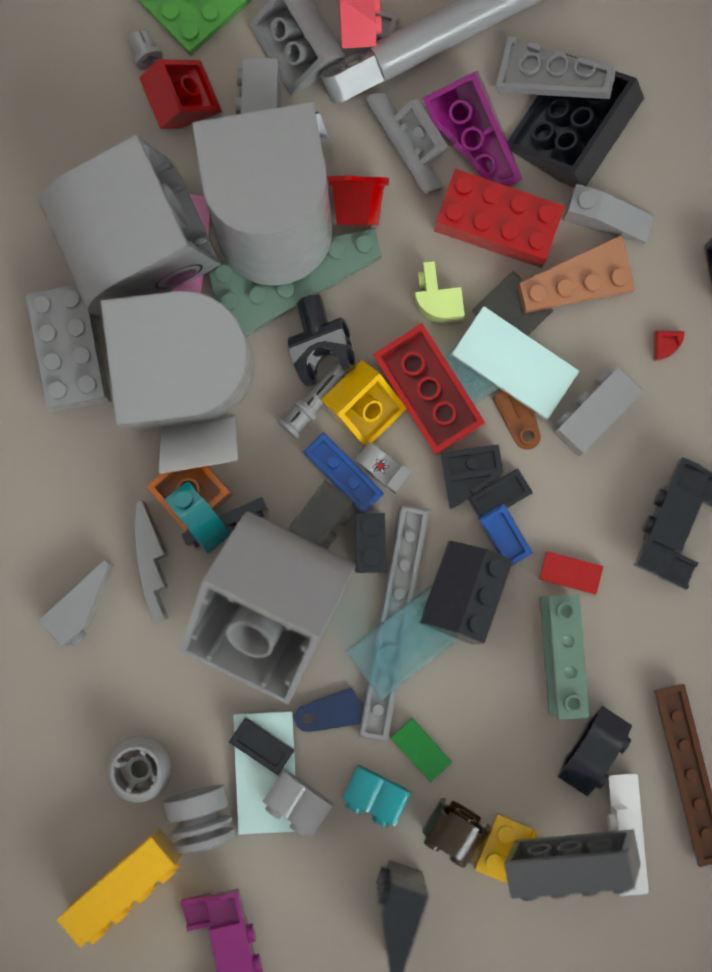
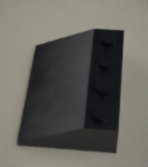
[508,54,644,187]
[376,860,429,972]

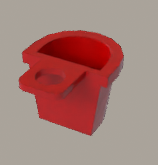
[327,175,389,226]

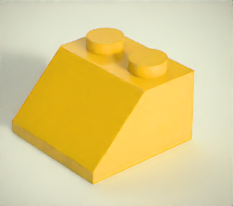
[321,360,406,446]

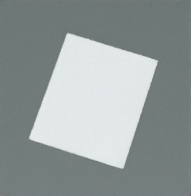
[159,416,238,474]

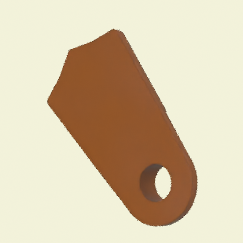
[493,390,541,450]

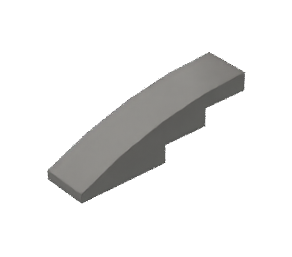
[135,500,169,623]

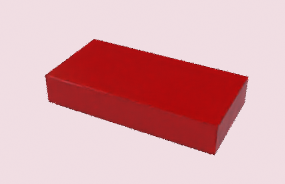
[538,551,604,595]

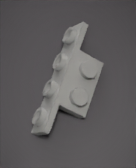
[366,93,448,193]

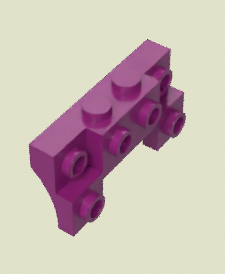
[181,888,263,972]

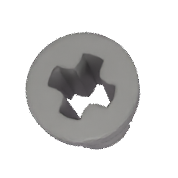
[128,30,163,70]

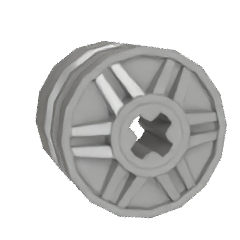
[163,784,236,854]

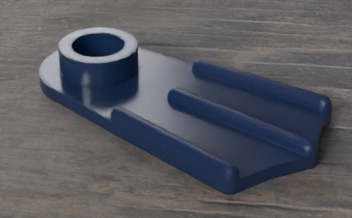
[295,688,363,732]

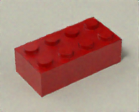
[434,169,565,268]
[372,323,486,455]

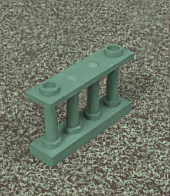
[539,595,590,720]

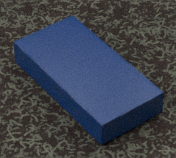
[477,503,533,566]

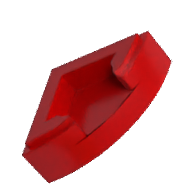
[654,331,685,361]

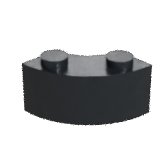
[557,706,632,797]

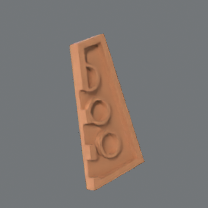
[517,235,635,313]

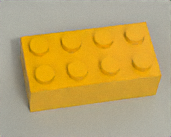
[56,828,182,948]

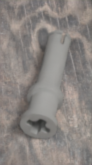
[278,361,350,439]

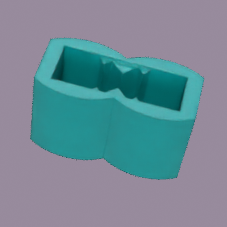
[342,764,411,828]

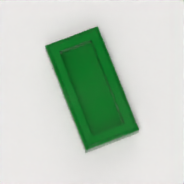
[391,717,452,782]

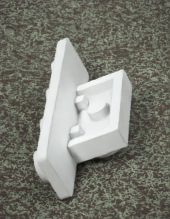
[607,773,649,896]

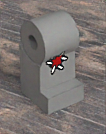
[354,442,412,494]

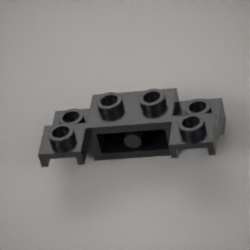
[634,457,712,590]

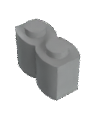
[263,769,333,837]

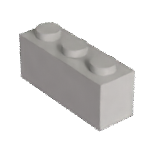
[554,367,644,456]

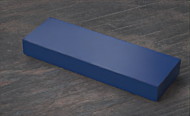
[303,432,384,513]

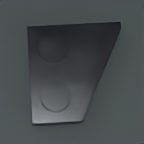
[441,444,503,509]

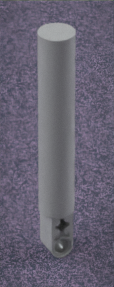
[321,0,542,103]

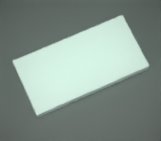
[451,306,579,420]
[233,711,296,835]

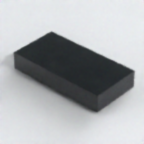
[467,468,533,517]
[229,717,295,775]

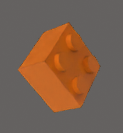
[146,466,233,532]

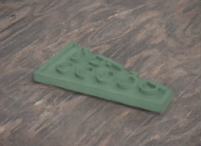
[209,228,381,335]

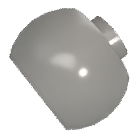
[106,736,172,803]

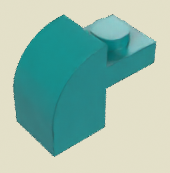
[165,481,231,554]

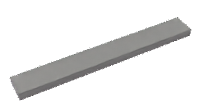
[358,505,430,742]

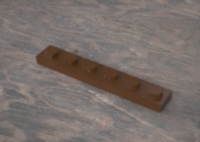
[654,684,712,867]

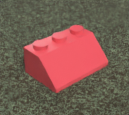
[339,0,382,48]

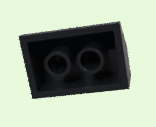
[420,540,513,645]

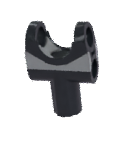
[288,295,355,387]

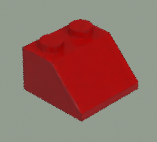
[139,59,222,129]

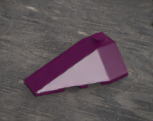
[422,70,522,186]

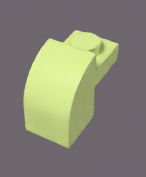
[414,261,465,324]

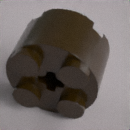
[422,798,492,868]

